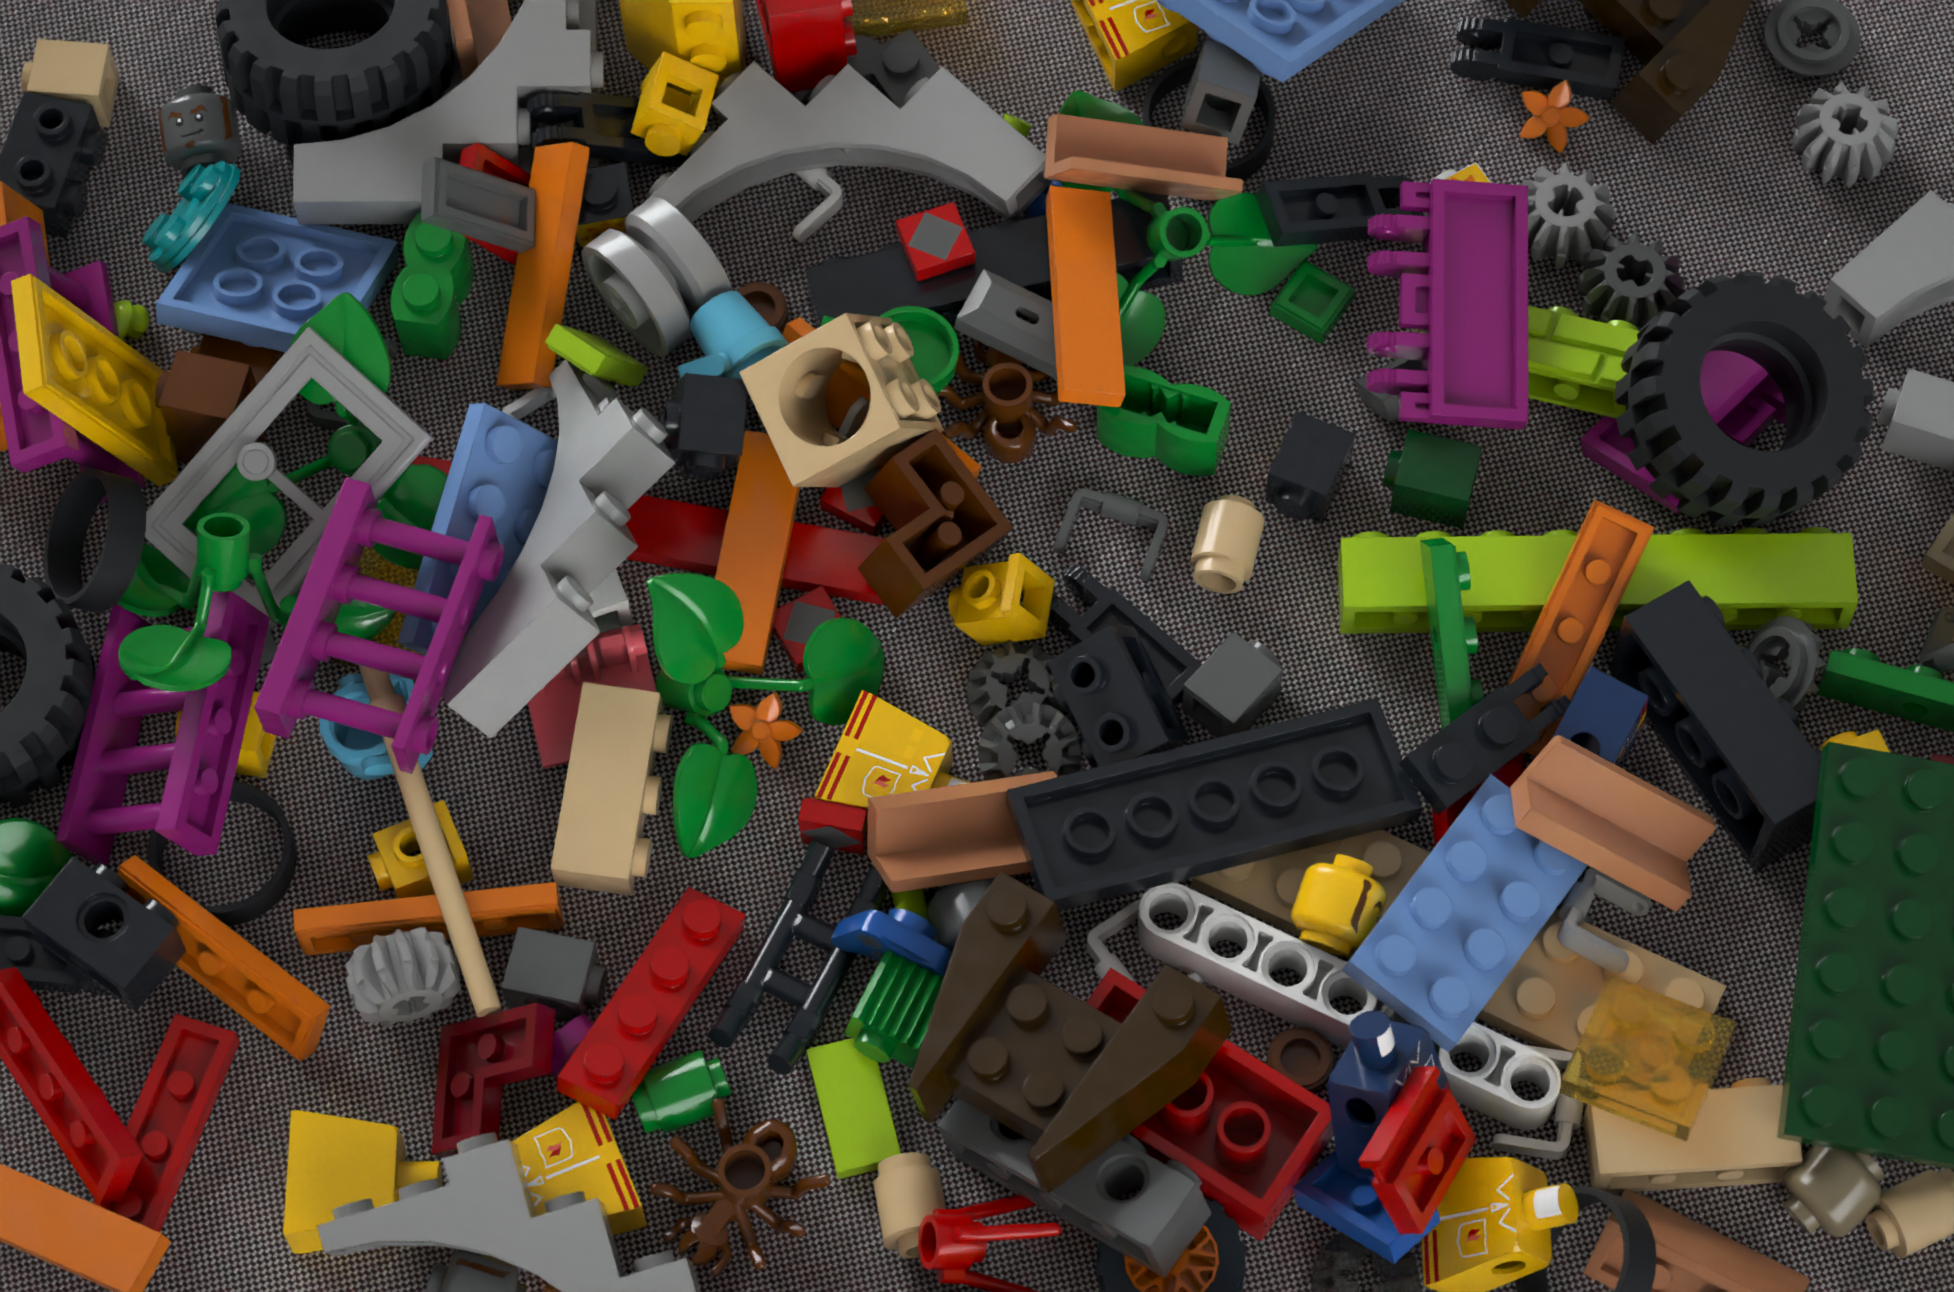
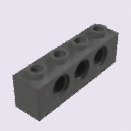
[937,1098,1212,1278]

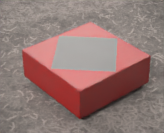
[896,202,976,282]
[820,465,887,536]
[772,586,841,673]
[798,797,868,855]

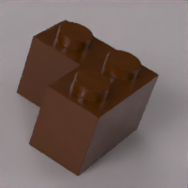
[155,334,283,463]
[857,428,1014,618]

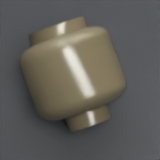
[1782,1145,1885,1237]

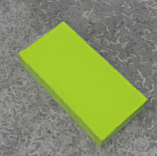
[545,324,649,387]
[806,1038,901,1179]

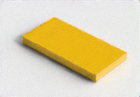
[11,274,178,487]

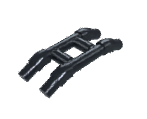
[709,839,889,1075]

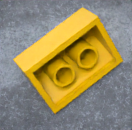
[619,0,746,102]

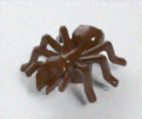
[936,339,1078,464]
[650,1098,831,1277]

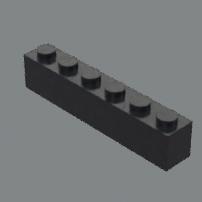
[805,191,1183,332]

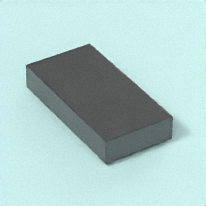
[421,157,536,253]

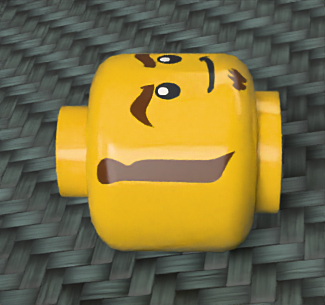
[1290,854,1387,958]

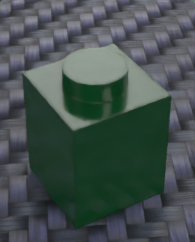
[1382,429,1482,529]

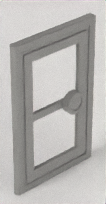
[145,327,433,624]

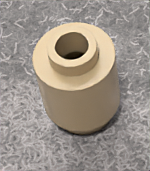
[1190,495,1265,594]
[873,1152,946,1259]
[1865,1169,1954,1258]

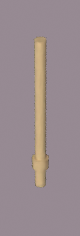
[358,665,502,1017]

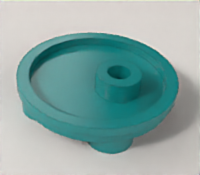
[142,161,241,274]

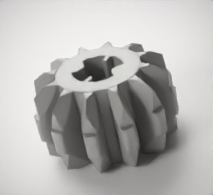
[1792,81,1898,189]
[1520,161,1616,270]
[345,927,461,1027]

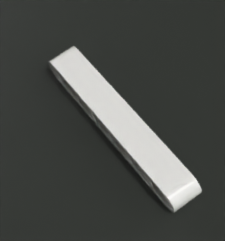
[1138,882,1561,1130]

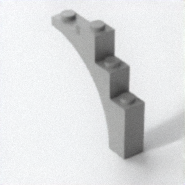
[293,0,604,225]
[646,61,1054,223]
[1823,190,1954,348]
[442,359,675,738]
[317,1132,700,1292]

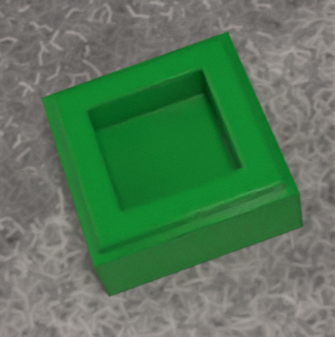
[1270,259,1356,344]

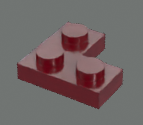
[431,1002,555,1158]

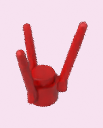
[918,1195,1062,1292]

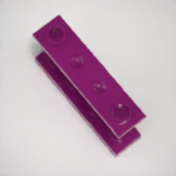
[0,216,146,504]
[254,477,504,774]
[56,591,270,865]

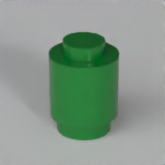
[632,1049,732,1134]

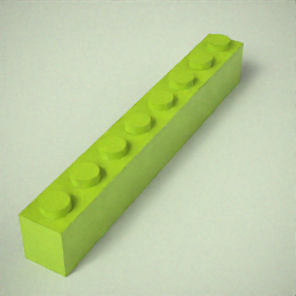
[1337,527,1858,634]

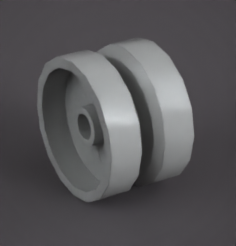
[581,196,733,358]

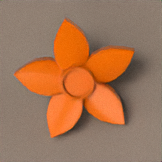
[1520,80,1591,154]
[730,691,804,769]

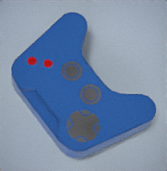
[830,908,952,979]

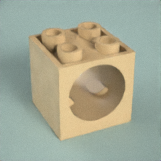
[739,313,944,487]

